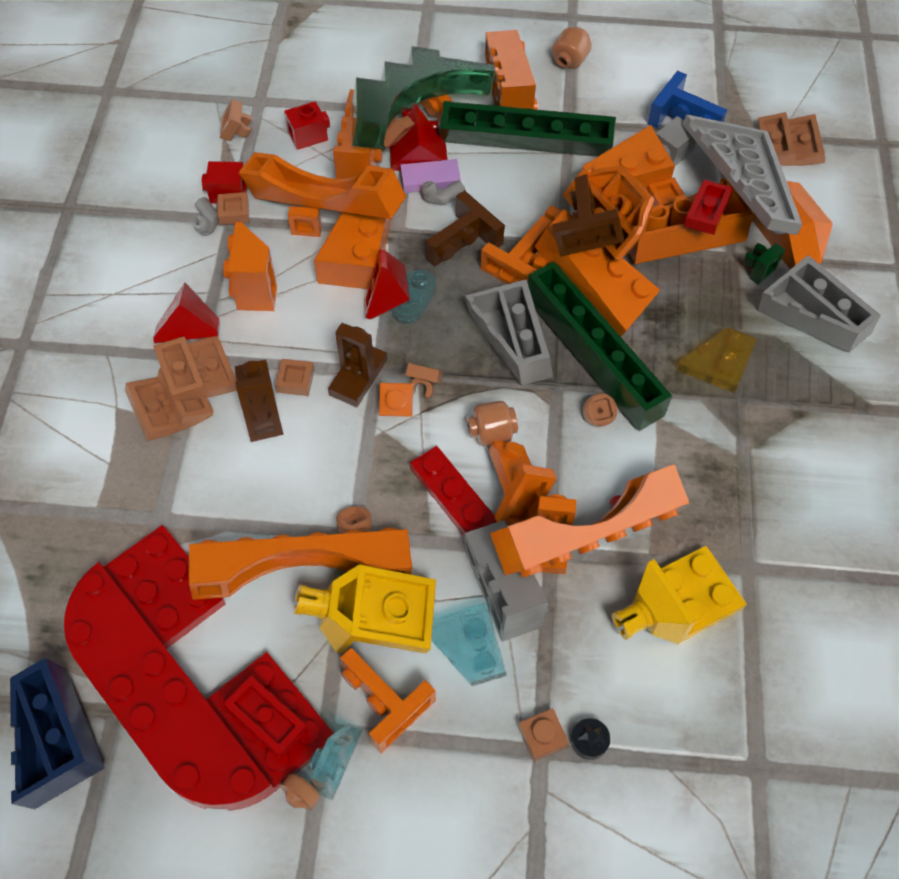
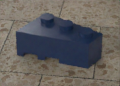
[10,658,105,809]

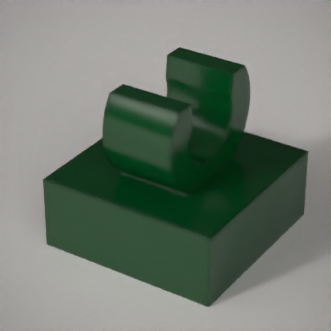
[743,243,785,285]

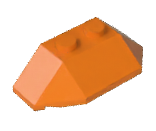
[563,166,655,261]
[752,181,833,269]

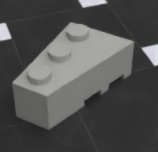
[758,255,881,353]
[465,279,553,385]
[464,520,548,642]

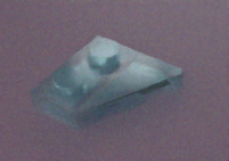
[431,603,507,686]
[308,724,363,801]

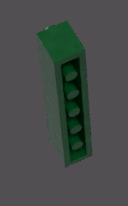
[441,101,616,156]
[528,261,672,431]

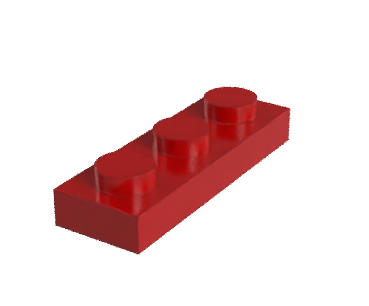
[410,446,497,536]

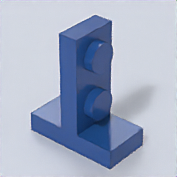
[647,70,727,128]

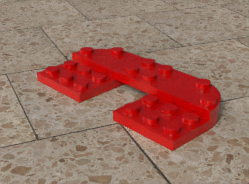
[64,525,337,811]

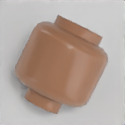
[552,27,592,69]
[467,401,518,447]

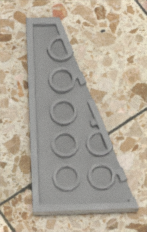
[683,114,802,235]

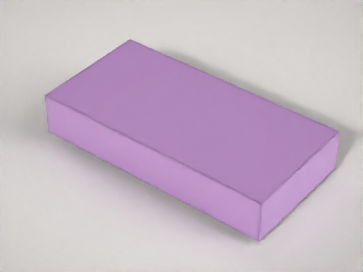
[400,159,461,193]

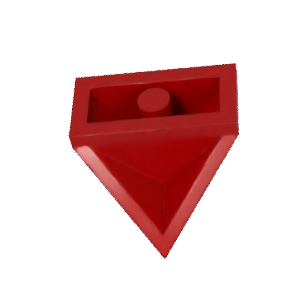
[390,103,448,171]
[364,249,410,319]
[153,282,220,344]

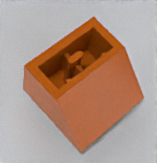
[223,222,277,311]

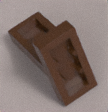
[553,174,624,256]
[426,190,505,267]
[328,323,388,408]
[234,360,284,442]

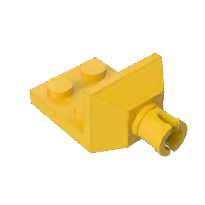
[612,546,747,644]
[293,564,436,654]

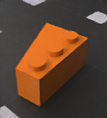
[582,125,675,190]

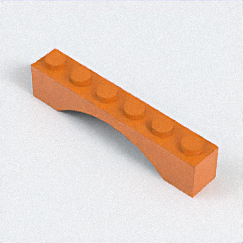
[239,152,407,219]
[490,464,689,578]
[189,528,412,600]

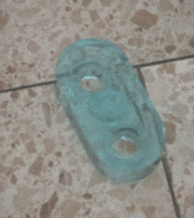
[391,270,436,324]

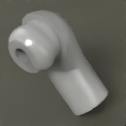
[421,180,466,205]
[194,197,219,235]

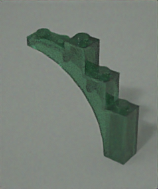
[352,46,496,150]

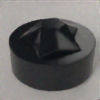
[571,718,610,760]

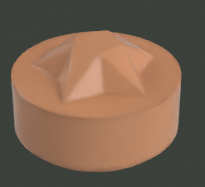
[583,393,617,427]
[336,506,372,534]
[280,773,320,811]

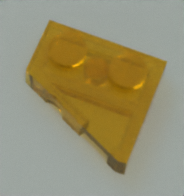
[677,327,758,393]

